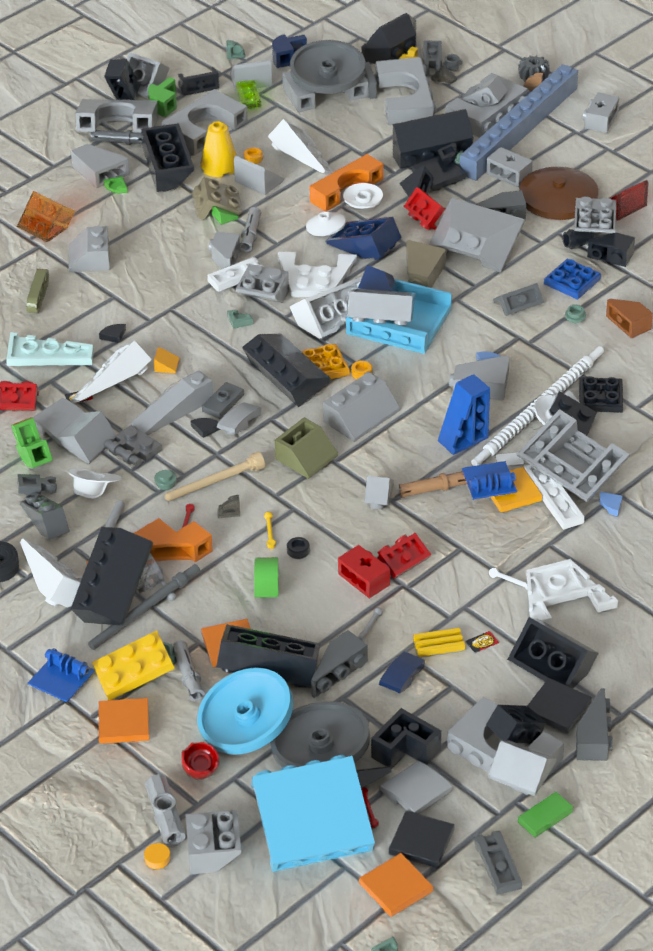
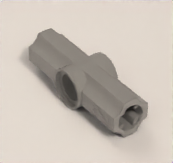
[145,774,185,847]

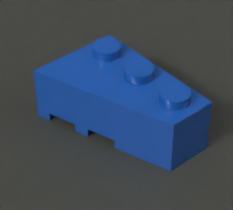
[438,374,490,455]

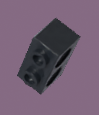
[486,705,547,743]

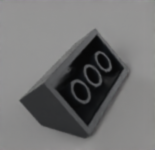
[393,109,473,169]
[141,123,194,192]
[242,333,331,407]
[71,527,153,626]
[216,624,321,688]

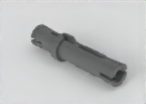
[90,130,142,145]

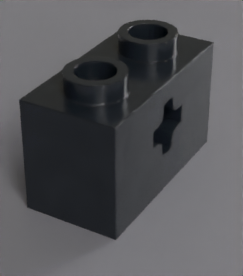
[104,59,140,100]

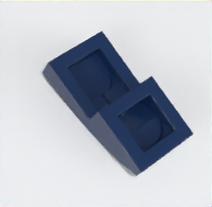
[379,651,425,693]

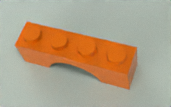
[309,154,383,212]

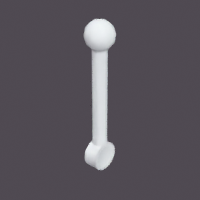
[489,568,527,590]

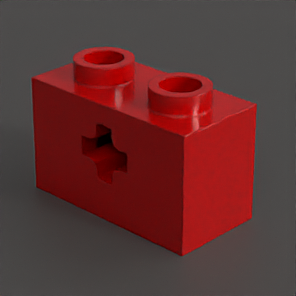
[338,545,390,599]

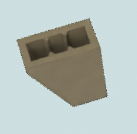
[406,240,446,288]

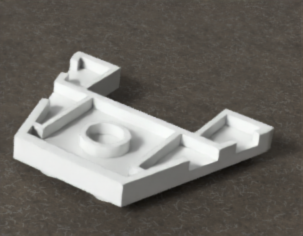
[278,251,357,297]
[526,559,618,625]

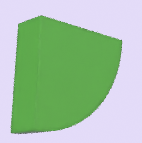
[104,176,128,193]

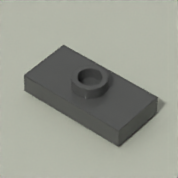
[364,62,378,99]
[202,382,244,419]

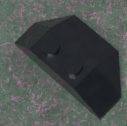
[361,13,416,64]

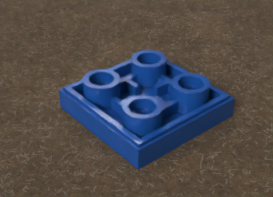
[544,258,601,300]

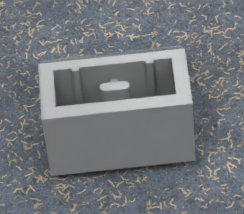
[236,264,289,303]
[186,810,241,875]

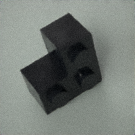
[371,708,442,769]

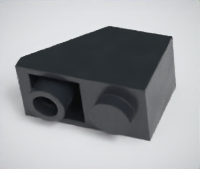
[587,232,635,267]

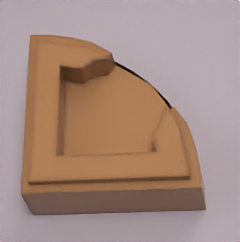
[523,73,543,91]

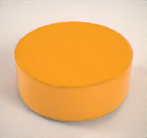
[243,147,263,164]
[351,361,372,379]
[144,843,171,869]

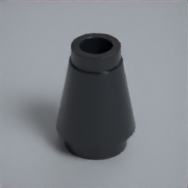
[562,229,594,249]

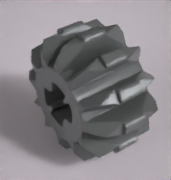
[518,55,550,82]

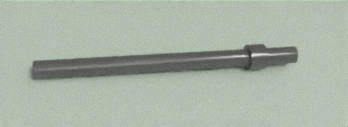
[88,564,200,650]

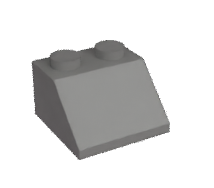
[127,52,170,98]
[69,226,110,272]

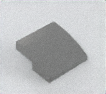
[32,398,85,447]
[379,761,453,814]

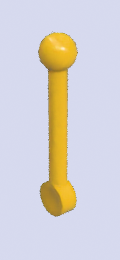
[264,511,276,549]

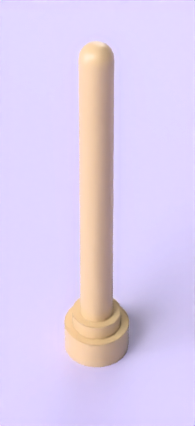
[165,451,265,501]

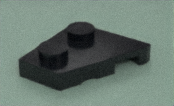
[550,391,597,436]

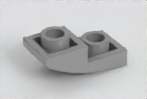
[217,402,262,435]

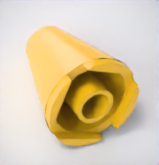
[200,121,237,178]

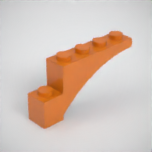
[86,518,213,564]

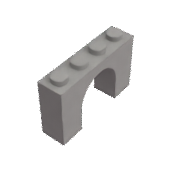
[376,57,436,125]
[282,72,368,112]
[445,73,528,138]
[161,89,248,155]
[75,99,158,132]
[447,697,564,796]

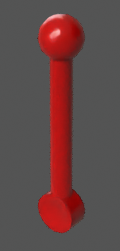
[182,504,195,527]
[361,787,379,828]

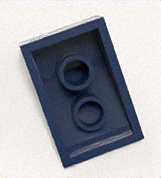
[326,217,402,260]

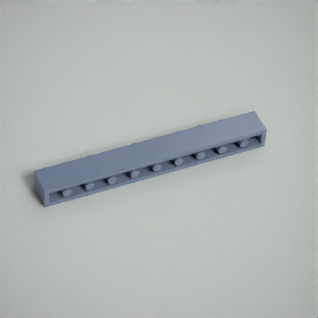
[460,64,578,181]

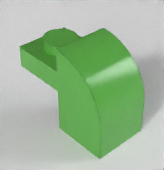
[148,77,177,118]
[11,417,53,468]
[254,557,279,597]

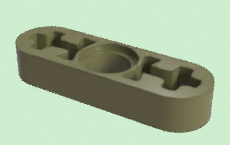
[26,269,49,313]

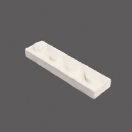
[523,464,584,530]

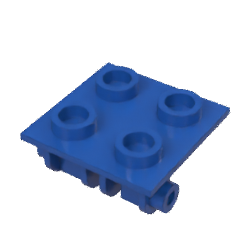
[462,461,517,499]
[27,648,95,702]

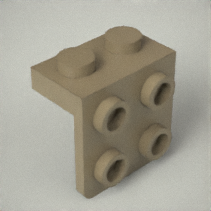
[192,177,242,220]

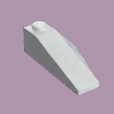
[290,277,362,339]
[70,340,151,404]
[20,538,82,607]

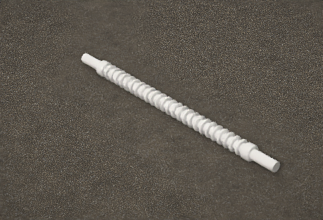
[471,346,604,466]

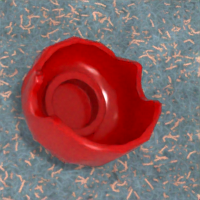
[181,742,220,779]

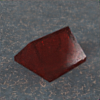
[610,180,649,221]

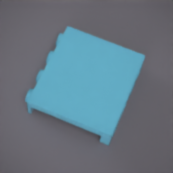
[346,279,452,354]
[251,755,375,872]

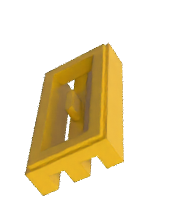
[413,627,465,657]

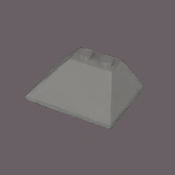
[429,198,525,272]
[517,409,630,502]

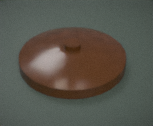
[519,167,599,220]

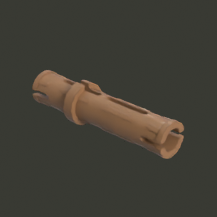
[399,471,467,498]

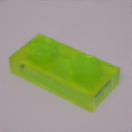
[236,80,261,109]

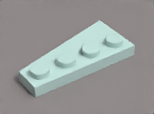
[6,332,94,366]

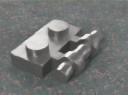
[104,425,162,467]

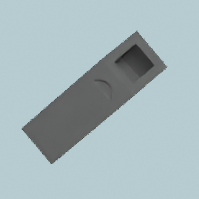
[475,190,526,221]
[20,493,70,540]
[311,630,368,698]
[576,688,613,761]

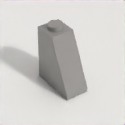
[71,144,130,188]
[449,356,510,400]

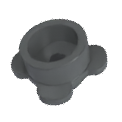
[442,54,463,71]

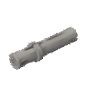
[240,207,261,252]
[172,640,205,701]

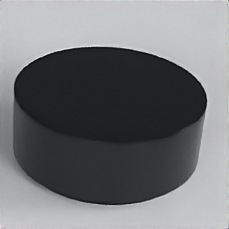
[287,537,310,559]

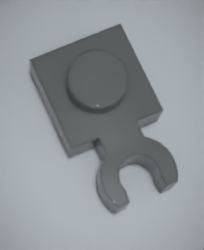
[17,474,57,495]

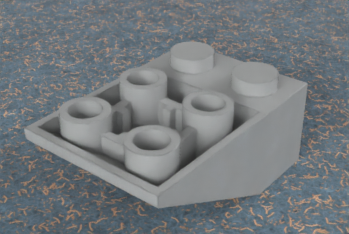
[574,197,616,233]

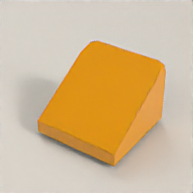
[154,347,180,374]

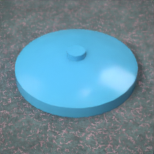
[197,668,293,755]

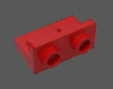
[403,187,445,231]
[0,381,39,411]
[377,533,432,579]

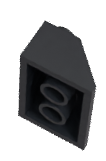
[507,617,599,688]

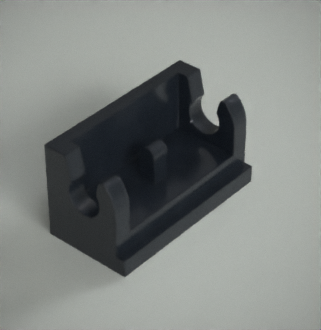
[178,67,219,96]

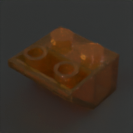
[16,191,75,242]

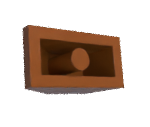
[606,298,653,338]

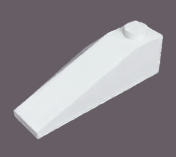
[268,119,333,176]

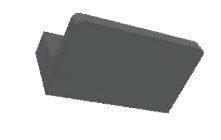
[493,283,544,316]

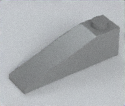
[131,370,213,435]

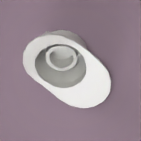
[69,468,122,499]

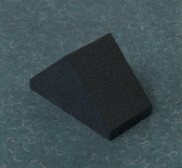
[399,166,434,197]

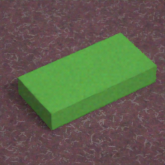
[518,792,573,838]

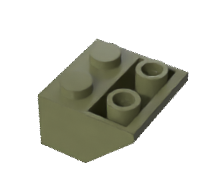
[275,417,338,479]

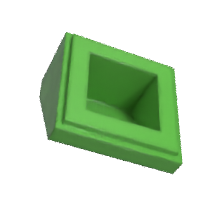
[211,206,239,225]

